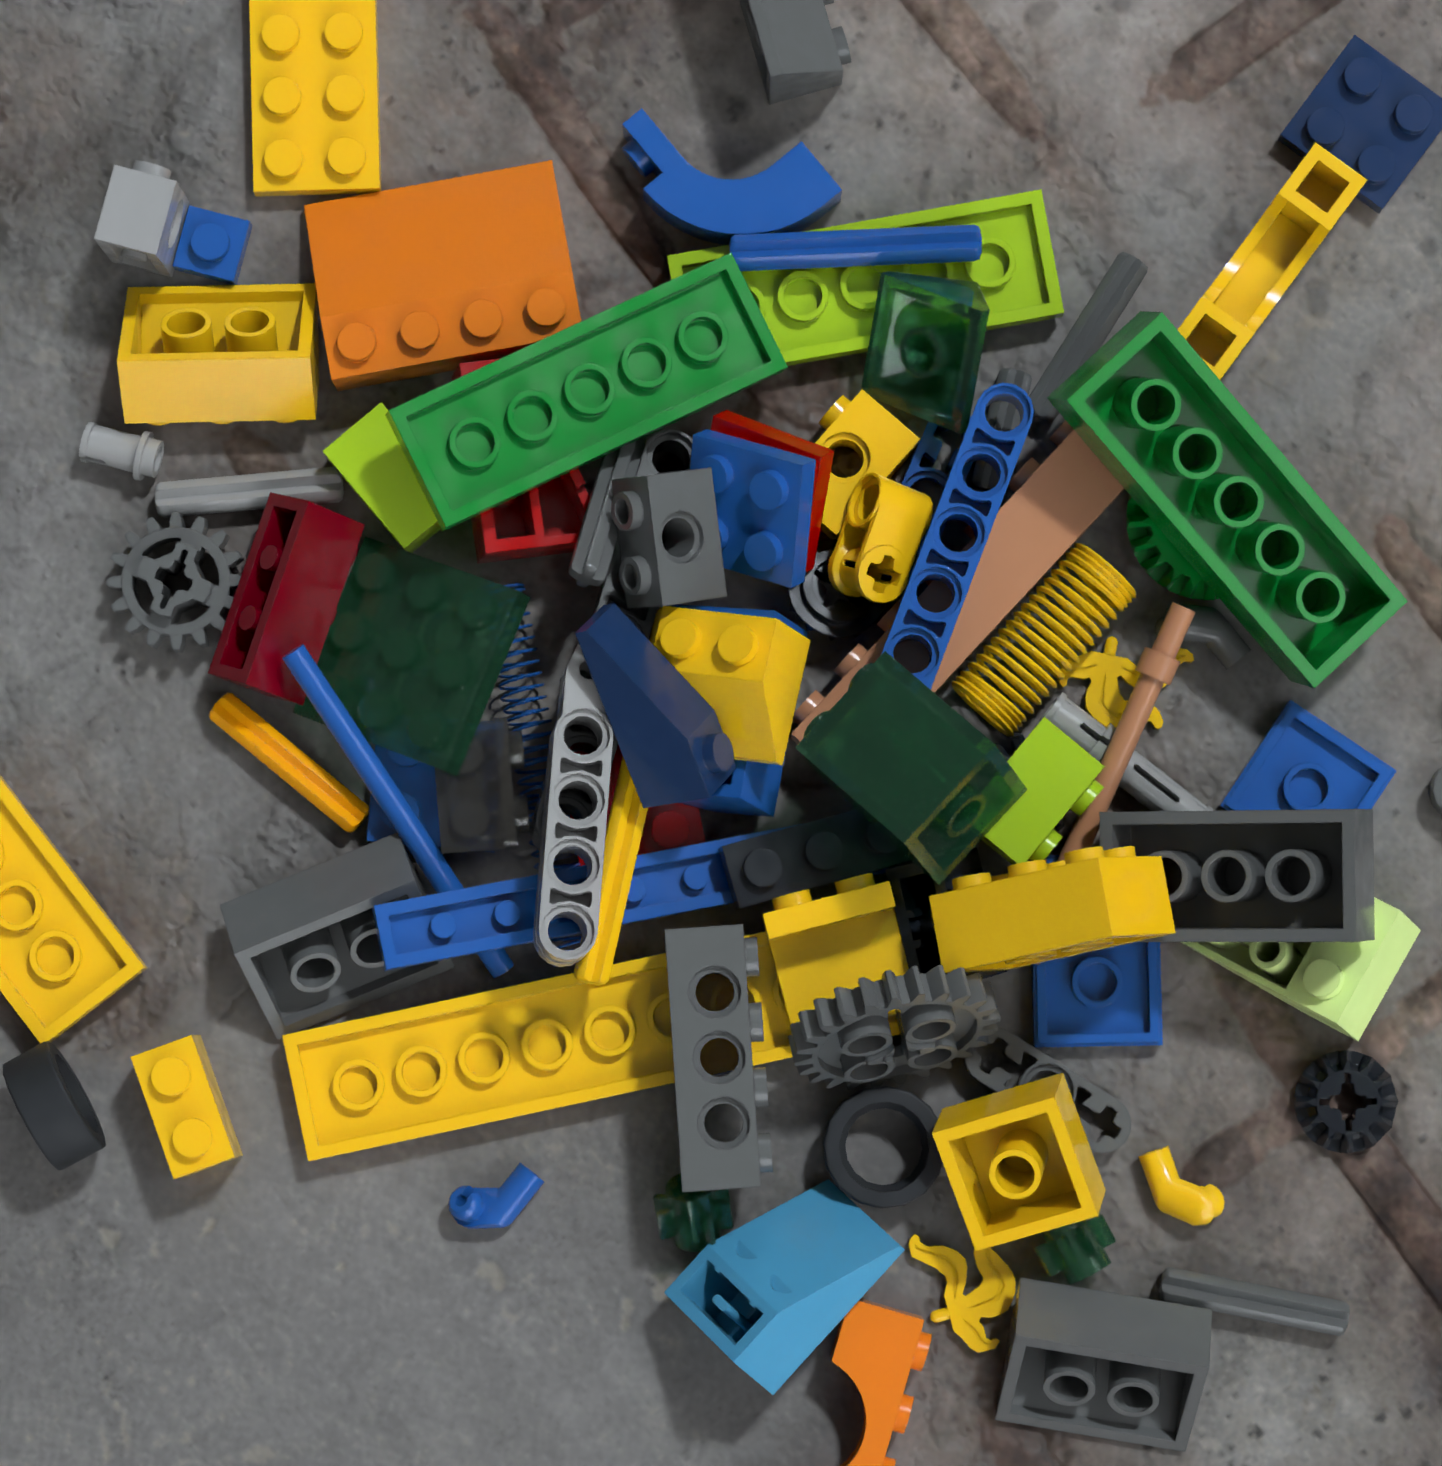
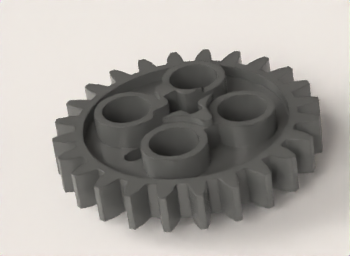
[788,965,1001,1090]

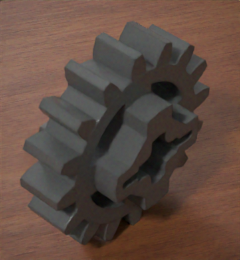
[107,512,244,653]

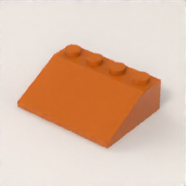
[304,160,582,391]

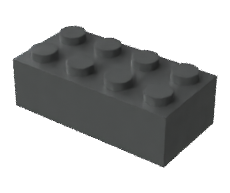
[1099,809,1375,942]

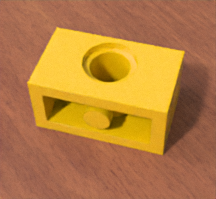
[815,389,920,540]

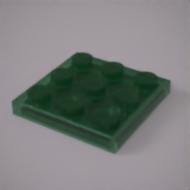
[293,536,530,777]

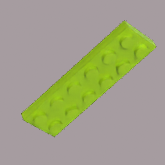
[667,189,1064,366]

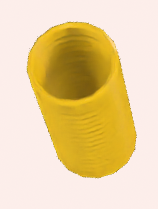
[951,543,1136,737]

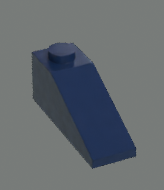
[575,603,736,808]

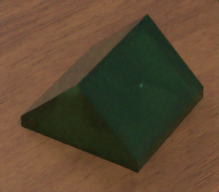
[861,271,990,434]

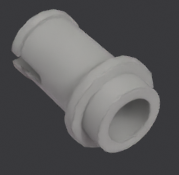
[79,422,164,481]

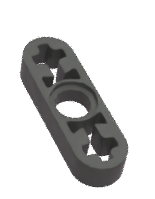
[963,1027,1131,1153]

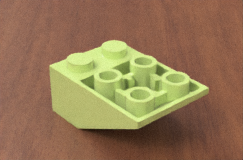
[1181,897,1421,1041]

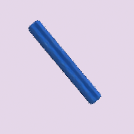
[729,225,982,271]

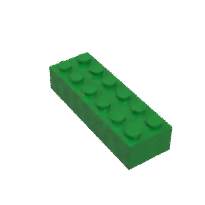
[1047,311,1408,688]

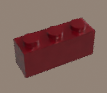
[208,492,365,706]

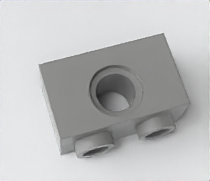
[94,160,192,277]

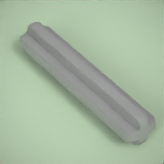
[155,467,344,518]

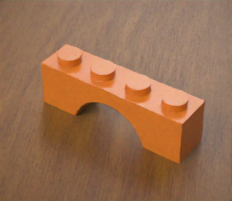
[830,1299,932,1466]

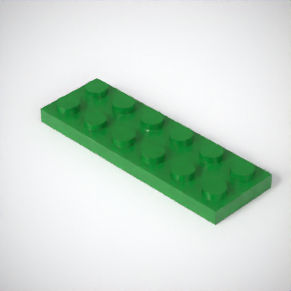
[385,253,788,531]

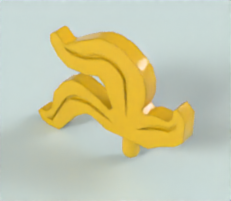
[1057,636,1194,730]
[908,1233,1016,1353]

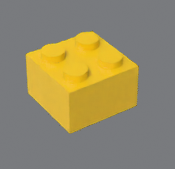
[932,1073,1106,1251]

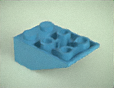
[664,1179,905,1395]

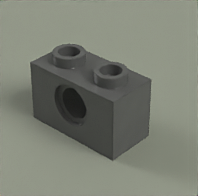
[611,467,727,608]

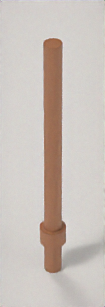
[1037,602,1196,965]

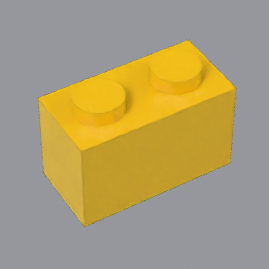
[131,1035,243,1179]

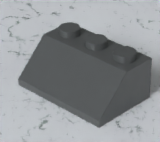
[739,0,851,105]
[220,833,455,1040]
[995,1278,1212,1452]

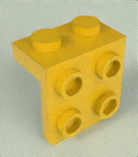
[762,873,909,1024]

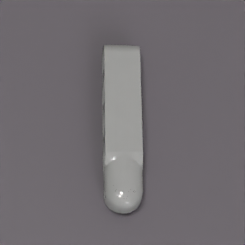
[533,643,613,967]

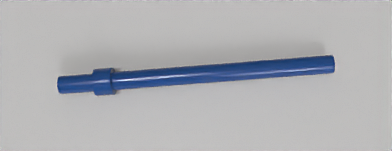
[282,644,514,978]

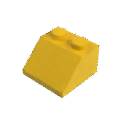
[654,606,811,765]

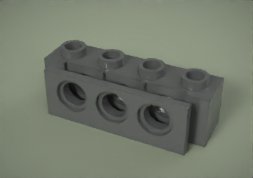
[665,924,773,1192]

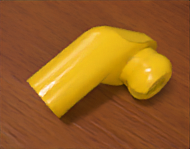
[1138,1146,1225,1226]

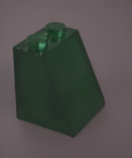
[795,651,1027,885]

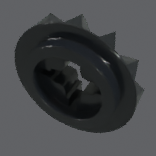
[785,539,885,641]
[1294,1050,1399,1153]

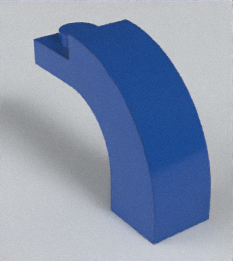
[621,108,842,245]

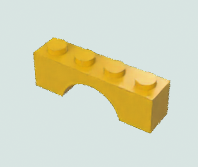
[1177,142,1367,380]

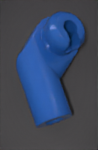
[448,1162,544,1229]

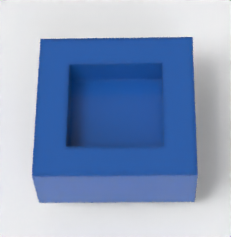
[173,205,253,285]

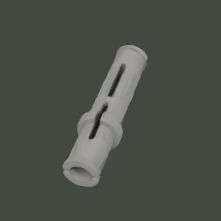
[1037,692,1214,811]

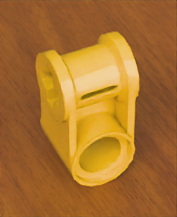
[828,472,933,603]

